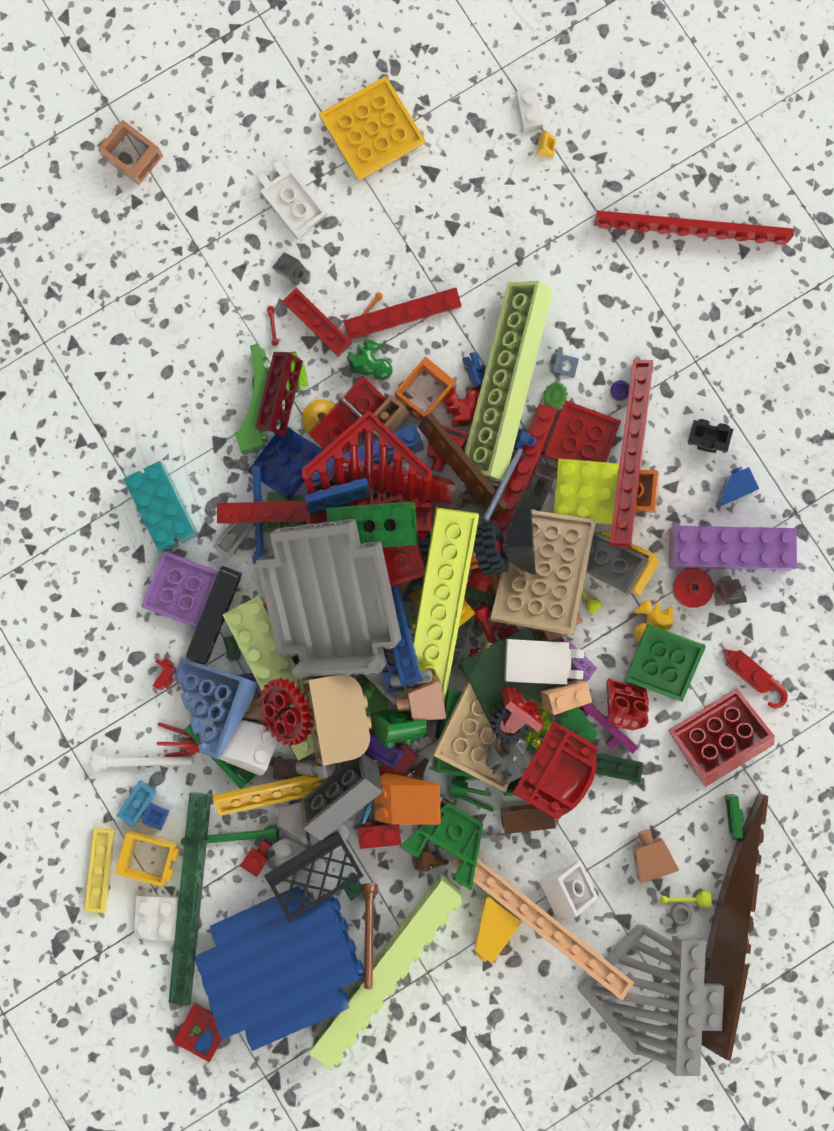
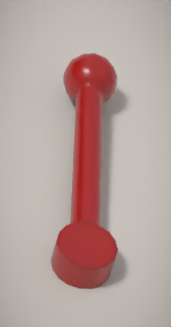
[267,306,279,346]

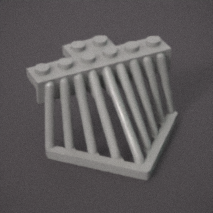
[577,924,724,1076]

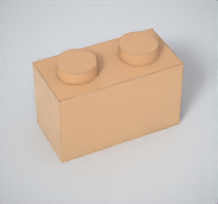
[540,679,592,715]

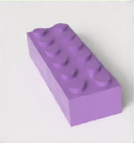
[669,525,797,571]

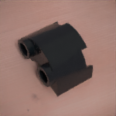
[687,419,734,453]

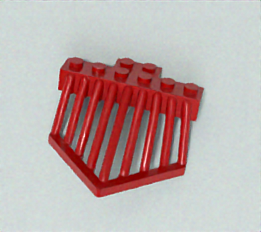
[302,411,432,533]

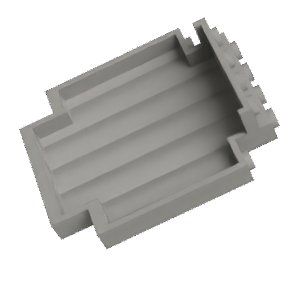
[256,519,401,679]

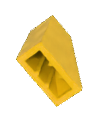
[474,893,522,963]

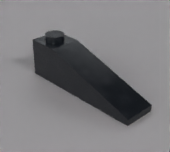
[503,487,536,574]

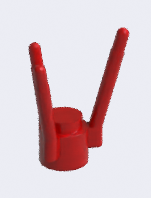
[156,722,200,757]

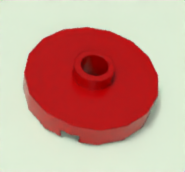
[673,568,714,608]

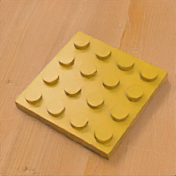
[319,76,425,181]

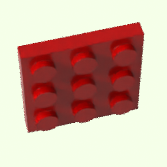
[544,401,621,462]

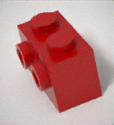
[358,820,402,849]

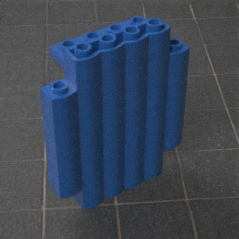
[195,885,364,1051]

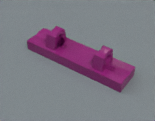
[581,703,638,754]

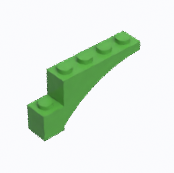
[235,344,281,455]

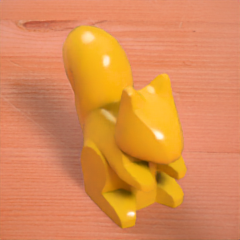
[633,600,673,643]

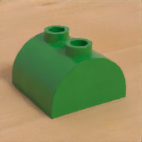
[371,709,427,748]

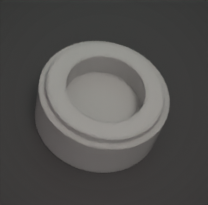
[670,903,692,925]

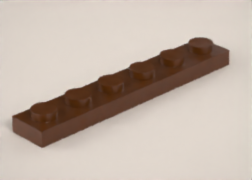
[417,413,509,519]

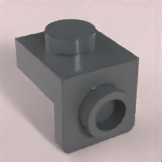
[272,252,308,286]

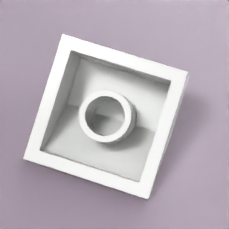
[540,860,598,921]

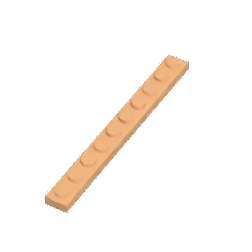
[451,857,634,1000]

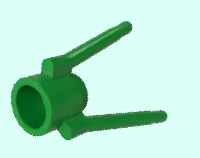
[450,775,494,812]

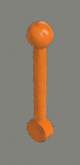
[361,292,383,315]

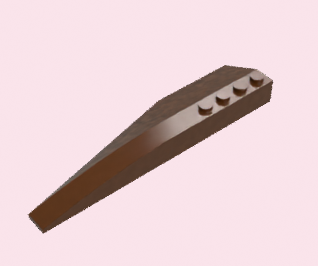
[701,793,769,1061]

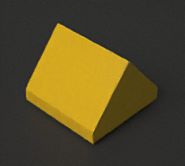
[536,130,556,158]

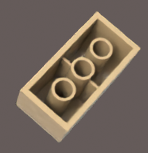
[302,674,371,766]

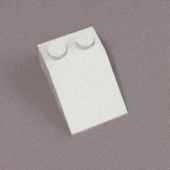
[220,720,277,776]

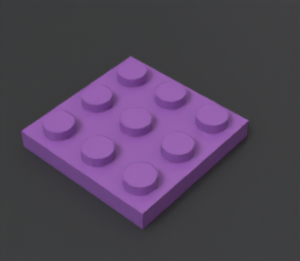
[141,551,219,628]

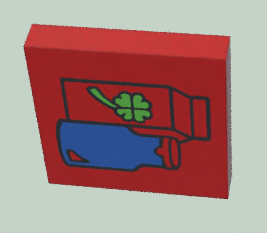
[173,1002,222,1063]

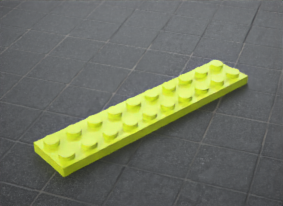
[403,508,479,711]

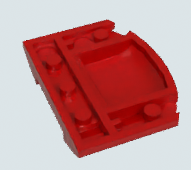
[513,721,598,820]

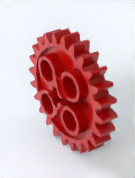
[258,678,314,746]

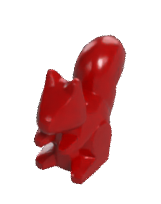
[443,387,481,427]

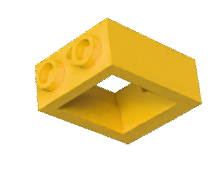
[115,830,180,887]

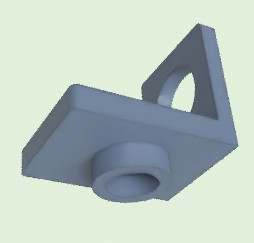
[550,347,579,378]

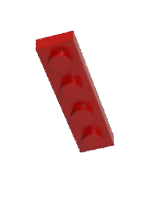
[282,287,352,357]

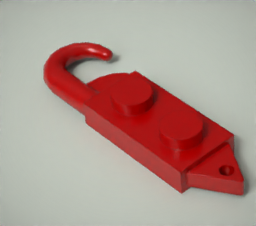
[722,649,788,709]

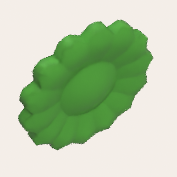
[543,382,568,409]

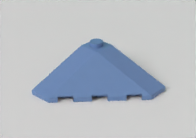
[175,658,258,759]

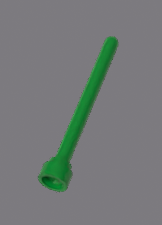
[180,824,279,846]

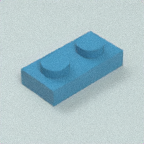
[116,780,158,827]

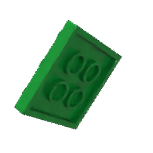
[624,624,706,702]

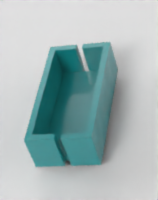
[123,461,199,553]

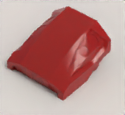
[606,678,649,731]

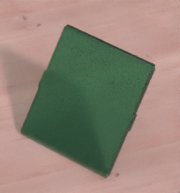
[460,627,559,726]

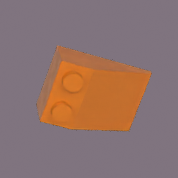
[636,470,660,513]
[374,773,441,825]

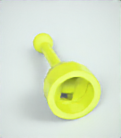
[582,591,603,615]
[660,891,712,908]

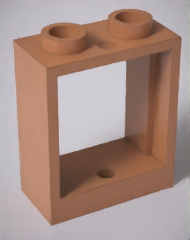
[98,120,163,185]

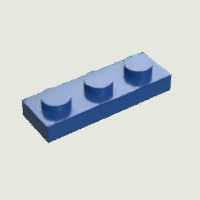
[305,478,371,514]

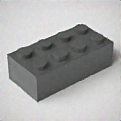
[300,754,383,841]

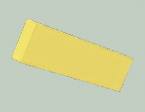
[84,827,115,913]

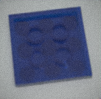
[247,427,323,501]

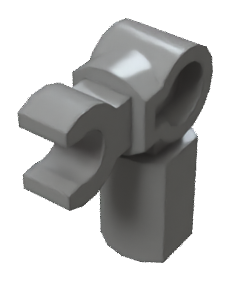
[296,759,345,779]

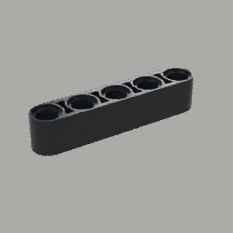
[186,566,242,665]

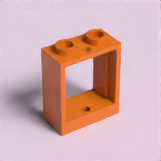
[394,356,456,420]

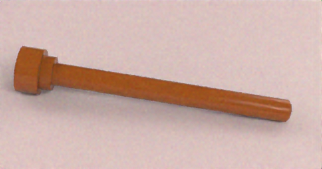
[361,883,378,990]

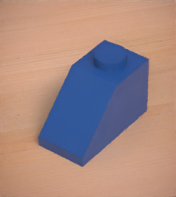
[716,467,759,507]

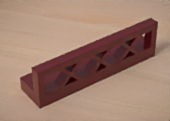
[255,352,303,437]

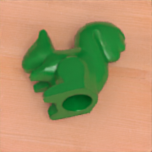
[346,340,393,380]

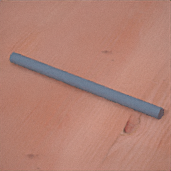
[482,448,523,523]

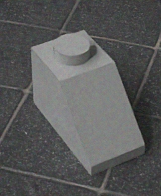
[276,802,311,849]

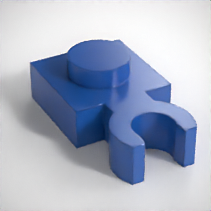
[383,656,405,693]

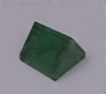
[340,873,361,901]

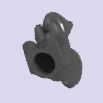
[486,737,527,785]

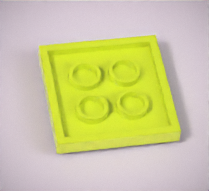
[554,459,620,525]

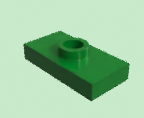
[725,794,744,839]

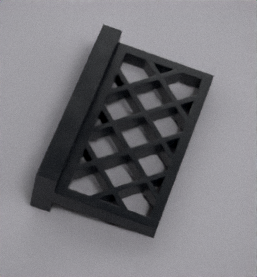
[264,830,364,922]

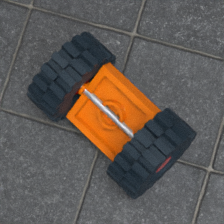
[417,521,509,588]

